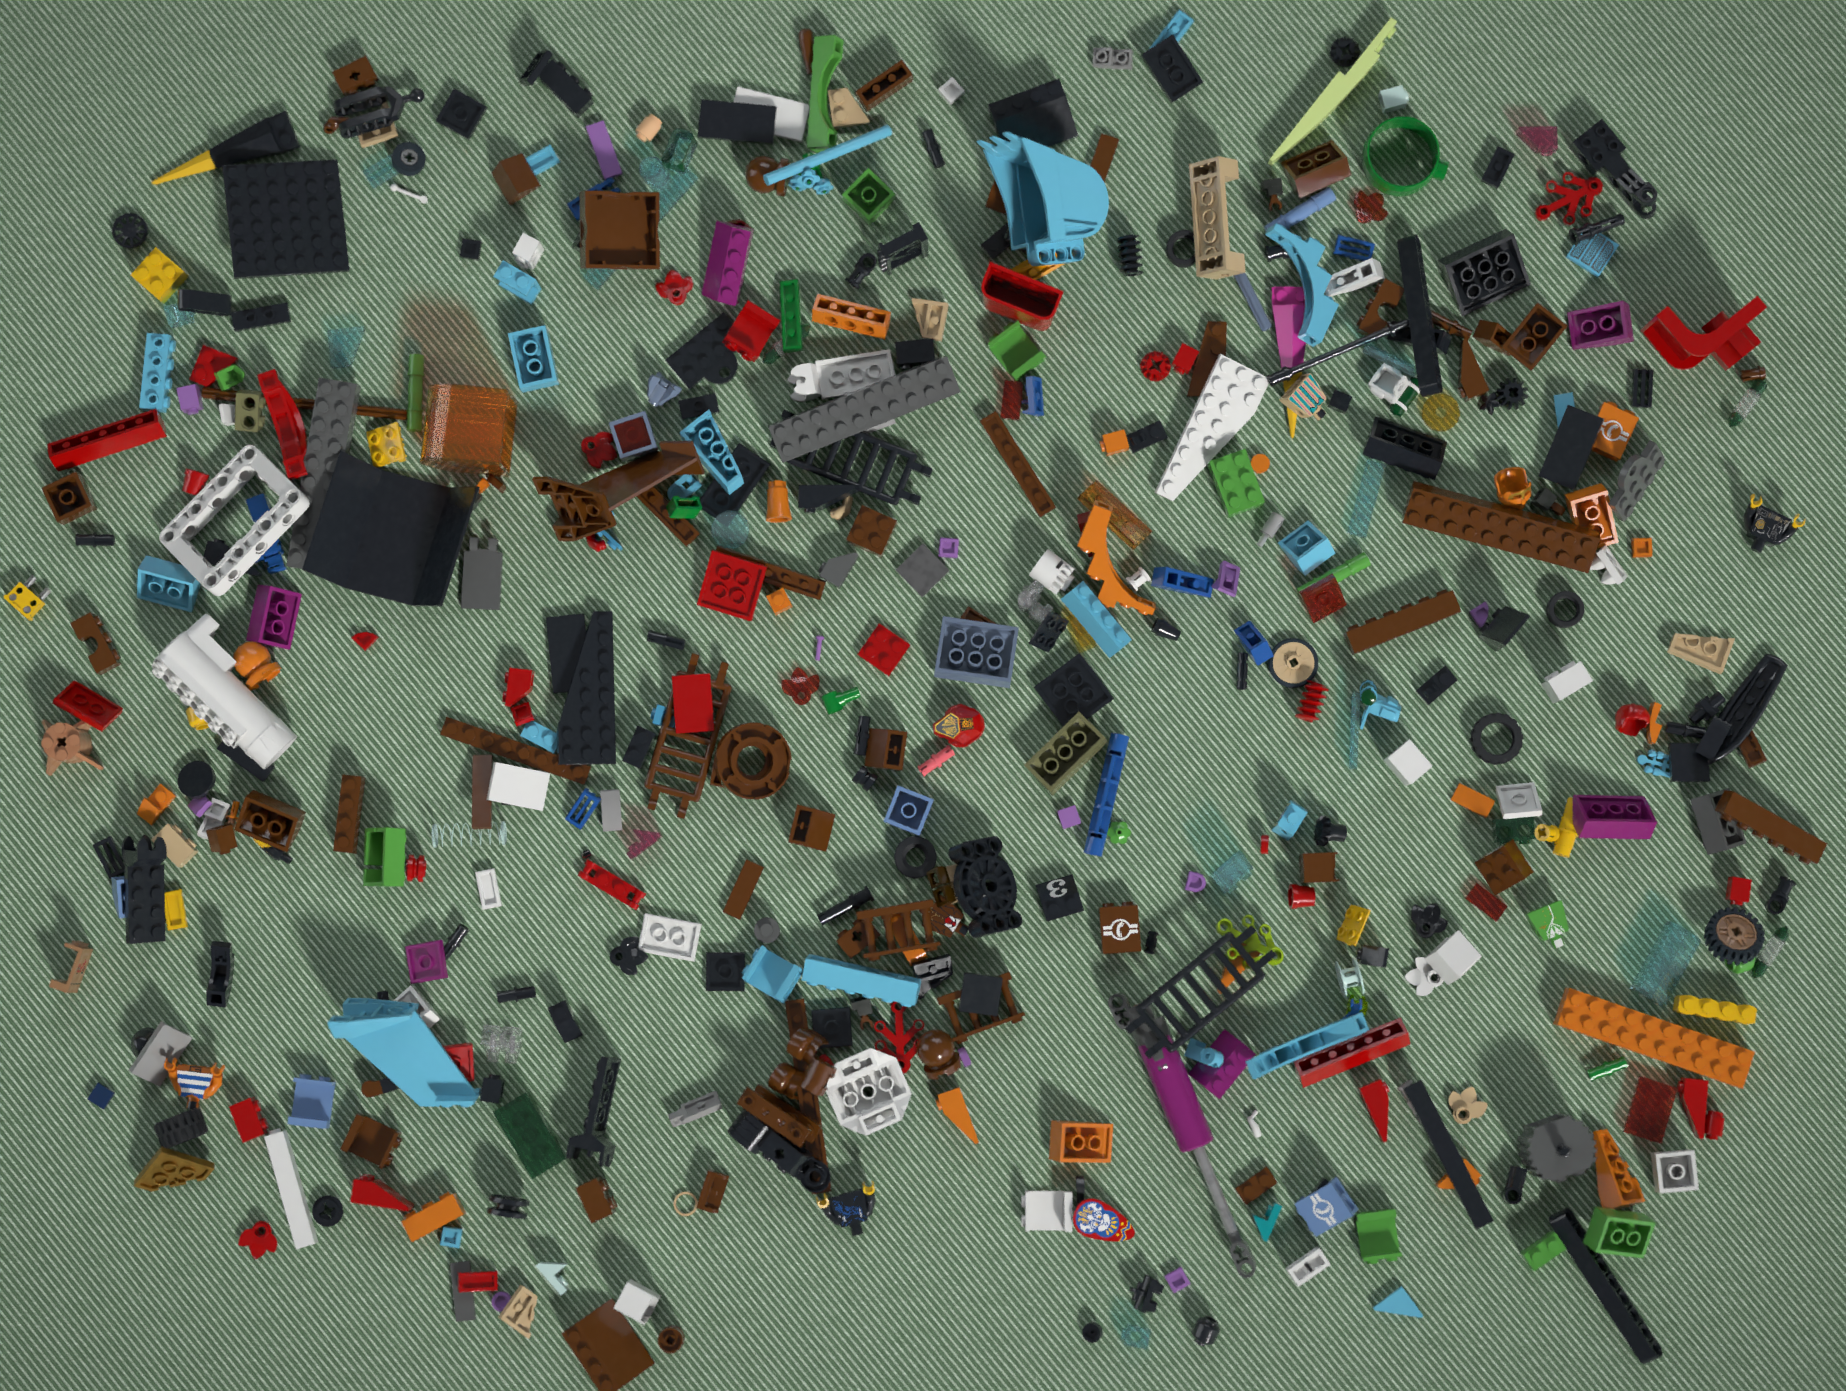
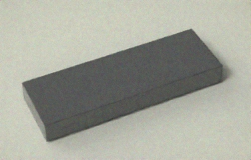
[450,1261,476,1322]

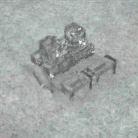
[1018,579,1053,626]
[481,1025,523,1064]

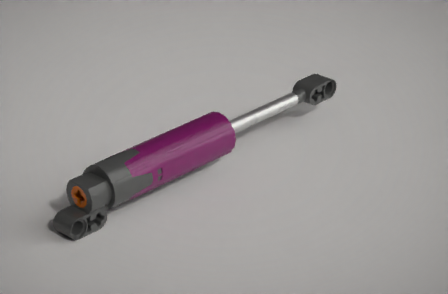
[1108,992,1257,1278]

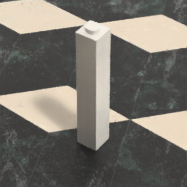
[264,1128,318,1249]

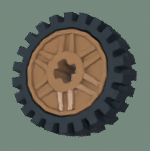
[1704,907,1765,965]

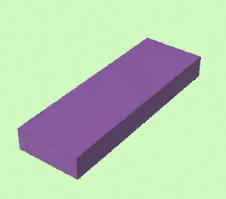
[586,120,623,180]

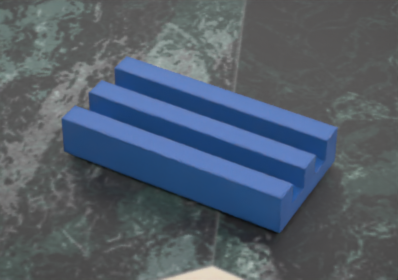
[1333,235,1375,261]
[565,788,601,830]

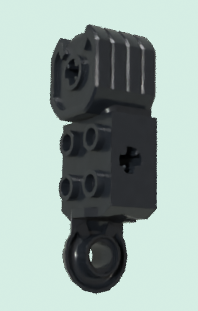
[727,1109,831,1193]

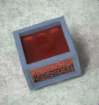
[609,411,659,462]

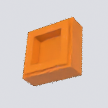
[1631,538,1652,558]

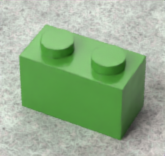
[1520,1231,1566,1271]

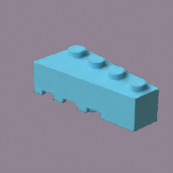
[679,410,744,495]

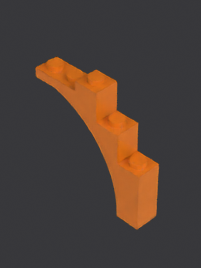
[1077,500,1156,615]

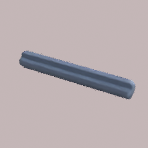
[1234,273,1272,331]

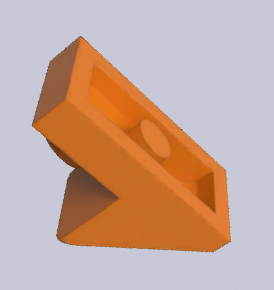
[136,783,176,826]

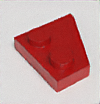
[189,345,238,388]

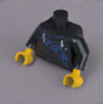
[816,1181,876,1236]

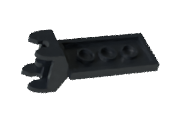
[121,835,167,944]
[566,1056,621,1167]

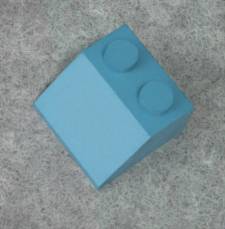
[1278,521,1335,576]

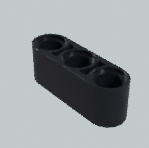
[177,289,232,316]

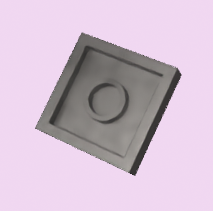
[896,544,950,598]

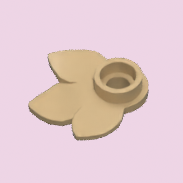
[1448,1087,1487,1124]

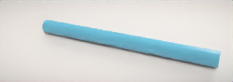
[763,125,892,186]

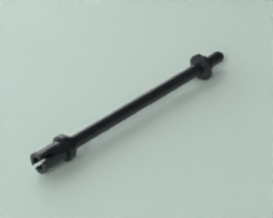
[1267,319,1409,387]

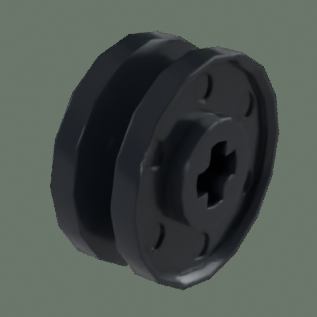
[487,1194,530,1219]

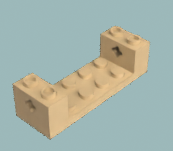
[1189,156,1246,280]

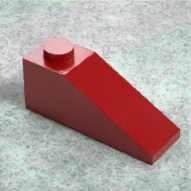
[1677,1077,1708,1139]
[1357,1079,1390,1143]

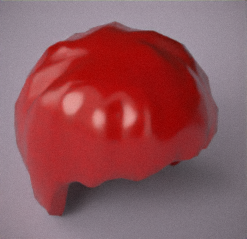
[1615,703,1650,736]

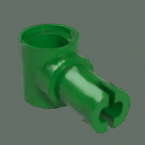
[821,687,861,715]

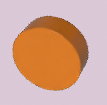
[1250,454,1270,474]

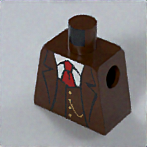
[921,894,968,938]

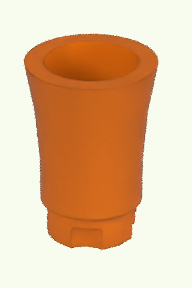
[766,480,792,523]

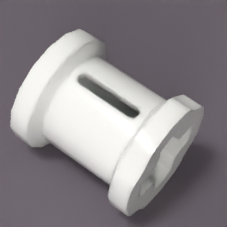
[1126,567,1151,591]

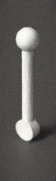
[390,184,428,204]

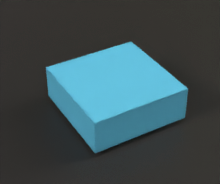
[440,1225,463,1248]

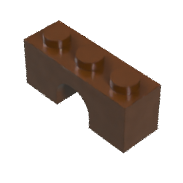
[1356,279,1404,342]
[70,612,121,675]

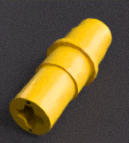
[1553,797,1578,858]

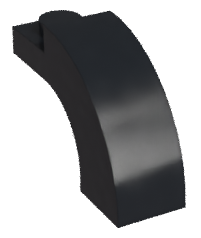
[206,941,234,1008]

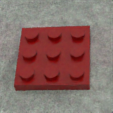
[697,550,768,621]

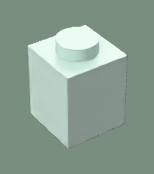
[1378,85,1409,114]

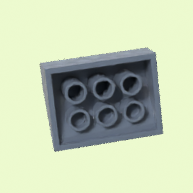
[934,616,1019,688]

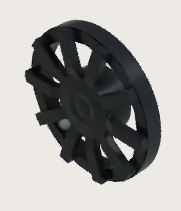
[112,213,148,249]

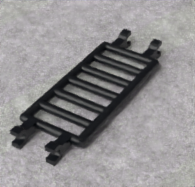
[770,410,933,506]
[1124,925,1277,1059]

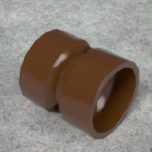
[658,1325,685,1353]

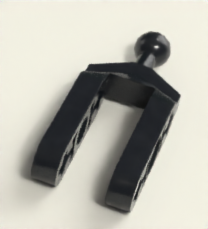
[333,86,425,138]

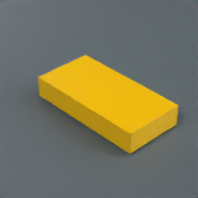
[165,889,188,931]

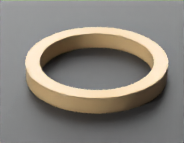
[674,1192,698,1216]

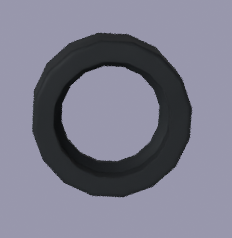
[1166,230,1196,268]
[1546,591,1585,628]

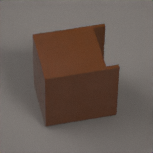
[1299,852,1339,883]

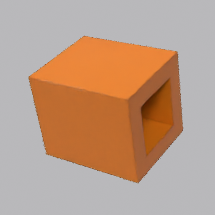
[1099,429,1129,456]
[766,588,793,615]

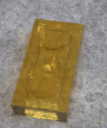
[1065,615,1097,653]

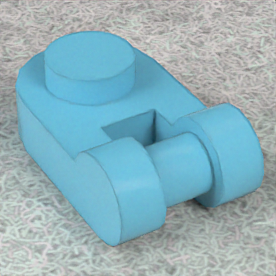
[667,475,702,500]

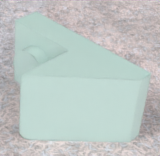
[536,1262,569,1295]

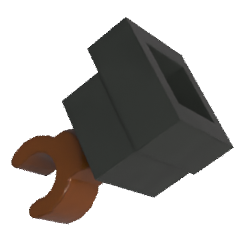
[1261,178,1283,212]
[1530,487,1566,516]
[850,996,873,1030]

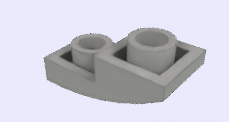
[1093,47,1133,70]
[600,789,622,832]

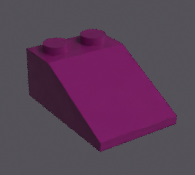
[1567,300,1634,350]

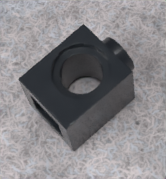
[480,1074,505,1104]

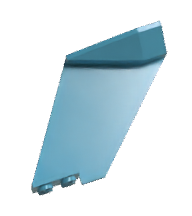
[328,998,481,1107]

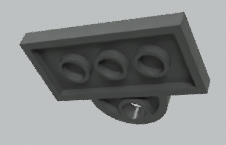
[1608,440,1665,522]

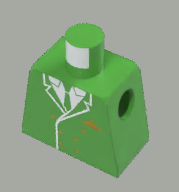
[1524,900,1569,949]

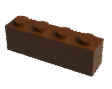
[333,774,366,854]

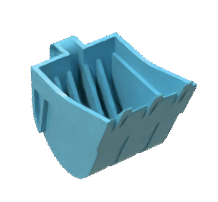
[976,132,1109,266]

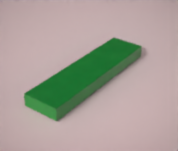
[779,279,803,353]

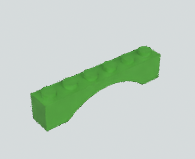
[806,35,843,152]

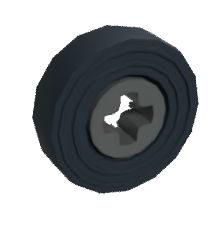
[391,142,426,176]

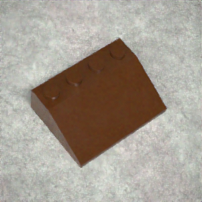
[561,1298,655,1391]

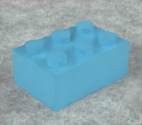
[508,325,559,393]

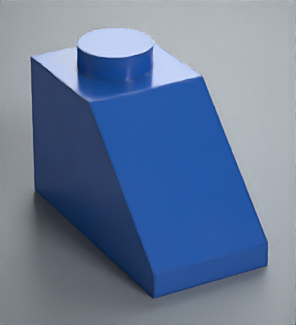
[1234,621,1274,666]

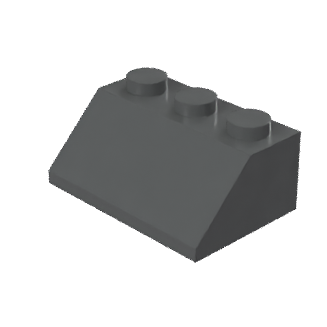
[1690,788,1747,855]

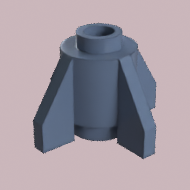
[647,372,682,406]

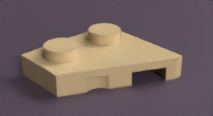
[358,102,398,148]
[912,298,949,341]
[498,1285,538,1339]

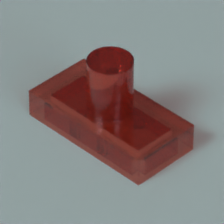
[1000,380,1024,421]

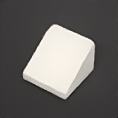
[219,404,235,426]

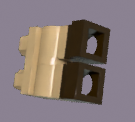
[926,864,958,908]

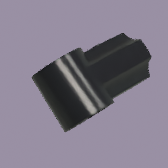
[1501,1165,1527,1204]

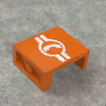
[1592,401,1639,462]

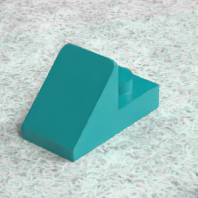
[1252,1202,1282,1242]

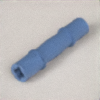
[1264,187,1336,239]

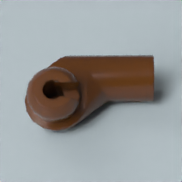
[323,116,350,134]

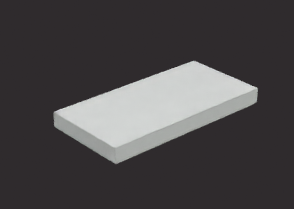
[734,87,810,142]

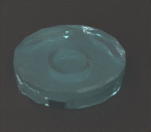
[711,510,750,549]

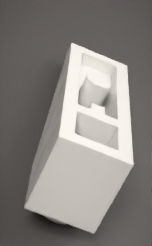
[1325,258,1385,297]

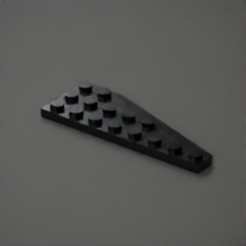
[557,611,616,765]

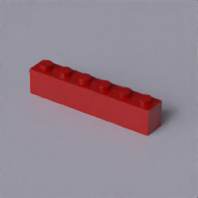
[47,409,167,472]
[1293,1017,1410,1088]

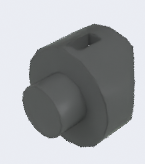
[754,917,780,943]

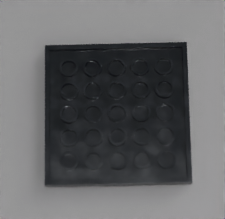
[222,159,350,279]

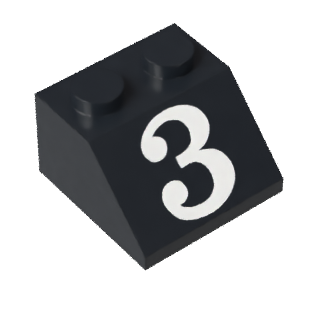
[1036,874,1084,922]

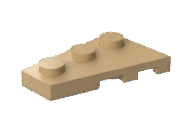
[1667,633,1735,674]

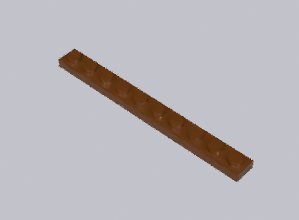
[785,999,832,1194]

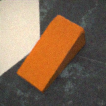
[1450,783,1495,818]

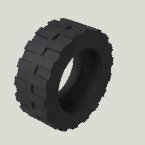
[894,836,937,879]

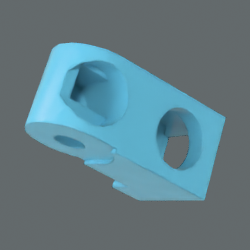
[1184,1038,1224,1068]

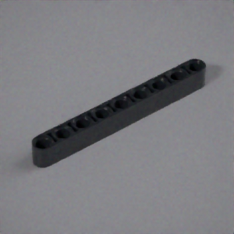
[1397,234,1443,397]
[1549,1208,1663,1364]

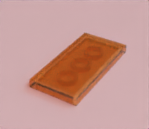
[1077,480,1153,550]

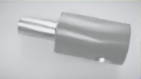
[1256,512,1284,547]

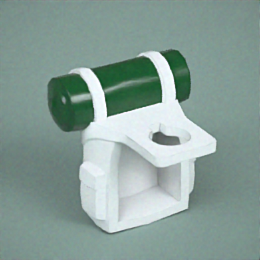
[1368,363,1420,417]

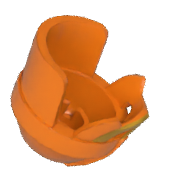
[1494,467,1531,510]

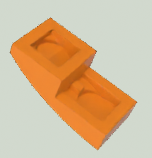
[1646,702,1662,745]

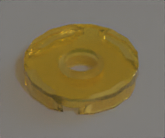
[1421,393,1460,432]

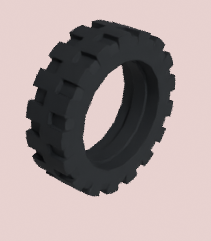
[1470,713,1523,765]

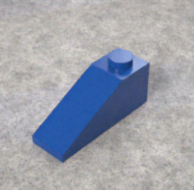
[1151,567,1214,598]

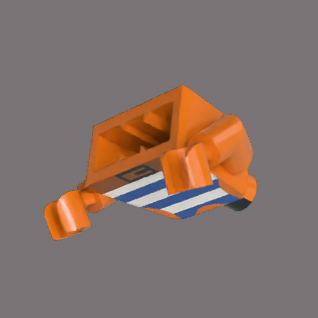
[164,1058,225,1109]

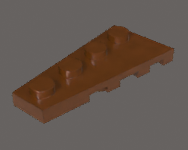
[1187,321,1227,397]

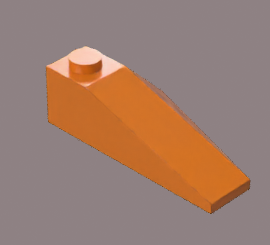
[1593,1129,1645,1210]

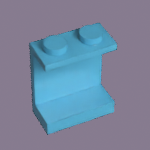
[493,260,541,305]
[742,945,803,1004]

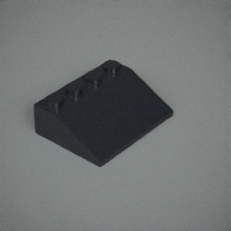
[988,78,1078,147]
[1437,229,1531,316]

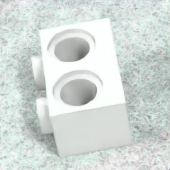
[512,233,544,270]
[1285,1246,1331,1287]

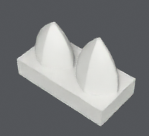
[1590,545,1628,585]

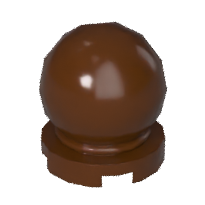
[745,156,790,197]
[917,1029,962,1079]

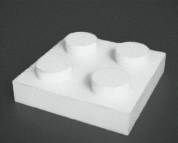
[1496,782,1542,819]

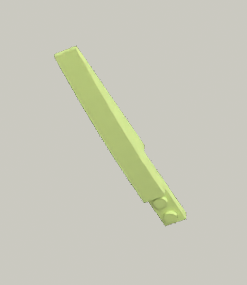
[1268,17,1397,166]

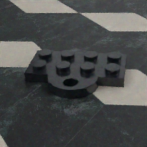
[665,312,738,390]

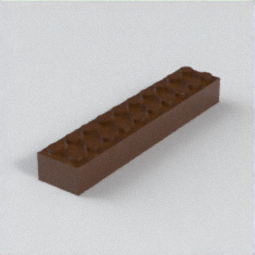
[1402,481,1600,573]

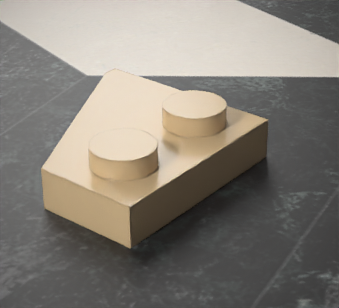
[828,88,869,129]

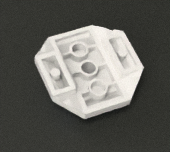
[826,1048,912,1136]

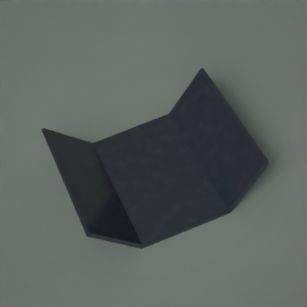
[302,451,480,607]

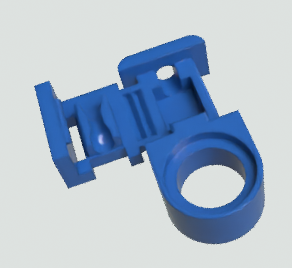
[255,538,287,575]

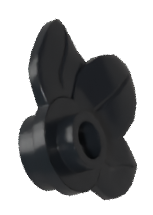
[1411,903,1448,939]
[610,937,649,975]

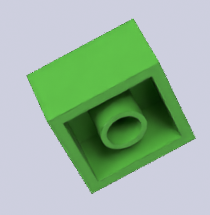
[842,168,896,226]

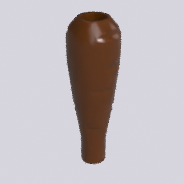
[799,28,814,75]

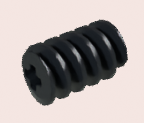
[1117,235,1143,276]

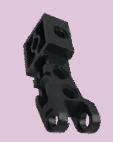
[1568,119,1657,219]

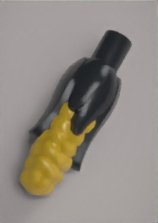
[253,838,293,864]

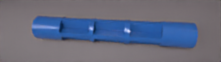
[1083,733,1129,857]

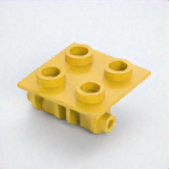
[366,422,407,468]
[1336,904,1371,946]

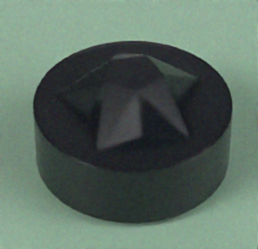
[1082,1322,1103,1343]

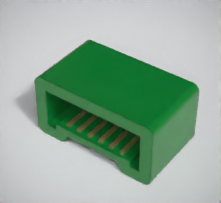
[666,496,702,519]

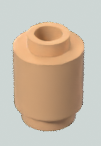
[635,114,662,143]

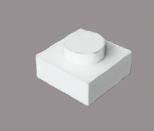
[938,77,965,105]

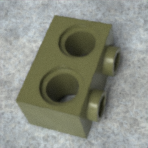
[235,389,266,432]

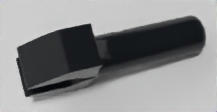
[1076,1176,1085,1204]

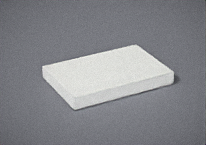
[486,762,550,811]
[638,913,702,962]

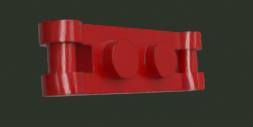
[577,859,646,911]

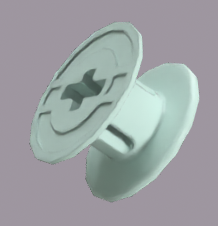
[1335,957,1364,999]

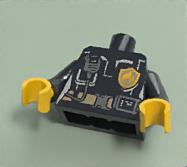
[1743,494,1806,553]

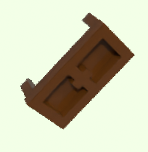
[696,1169,729,1214]

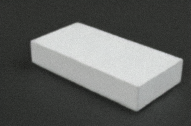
[475,868,502,910]

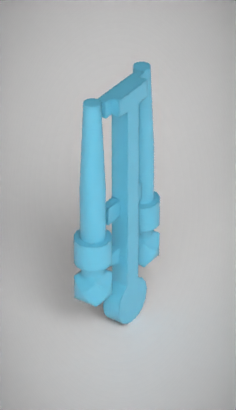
[1637,749,1670,778]

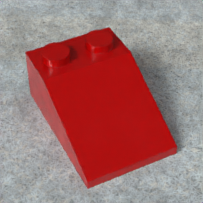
[350,1174,415,1211]

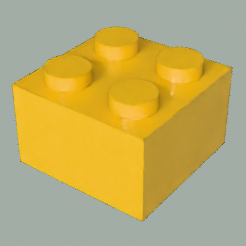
[131,247,189,304]

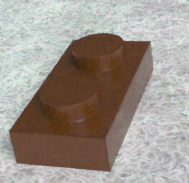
[1234,1166,1278,1205]

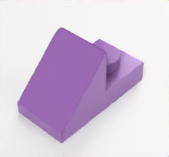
[1211,560,1240,597]

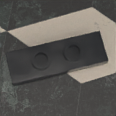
[231,302,291,332]

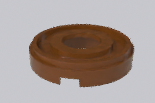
[714,722,792,800]

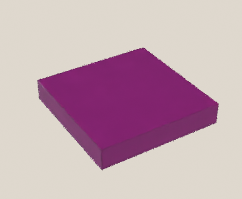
[405,940,448,984]

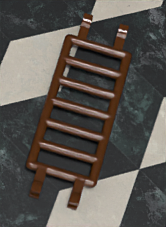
[644,653,732,819]

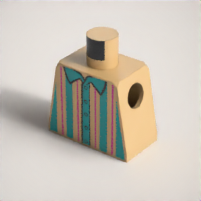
[1279,373,1326,420]

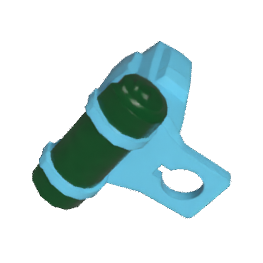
[1359,680,1402,729]

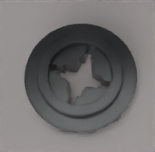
[1330,36,1360,67]
[312,1195,344,1227]

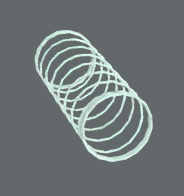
[432,821,507,848]

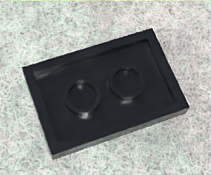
[1141,34,1203,104]

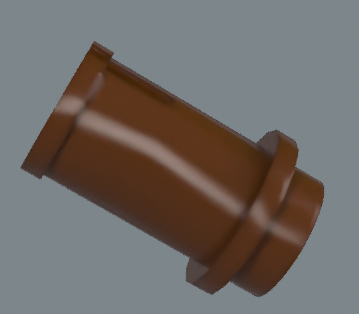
[1740,365,1766,382]

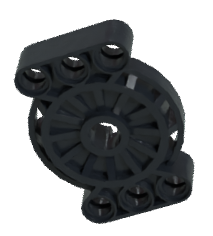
[948,836,1022,938]

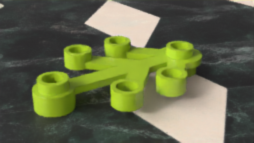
[1216,915,1284,970]

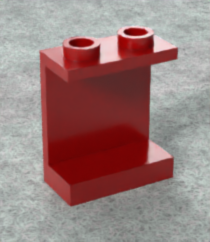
[722,300,780,362]

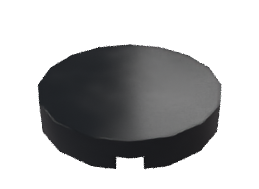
[177,761,216,799]

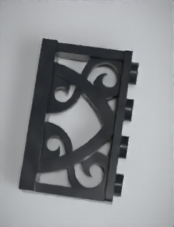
[877,222,929,276]

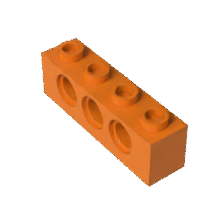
[812,294,891,339]

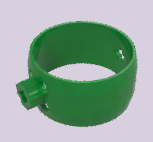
[1362,116,1449,197]

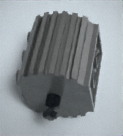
[1517,1113,1597,1183]

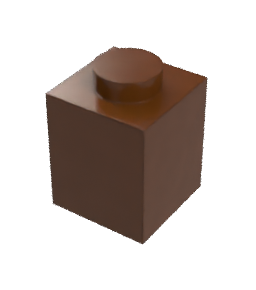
[206,825,238,855]

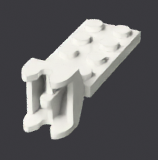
[787,349,895,402]

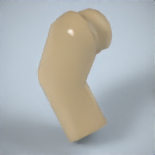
[830,496,853,520]

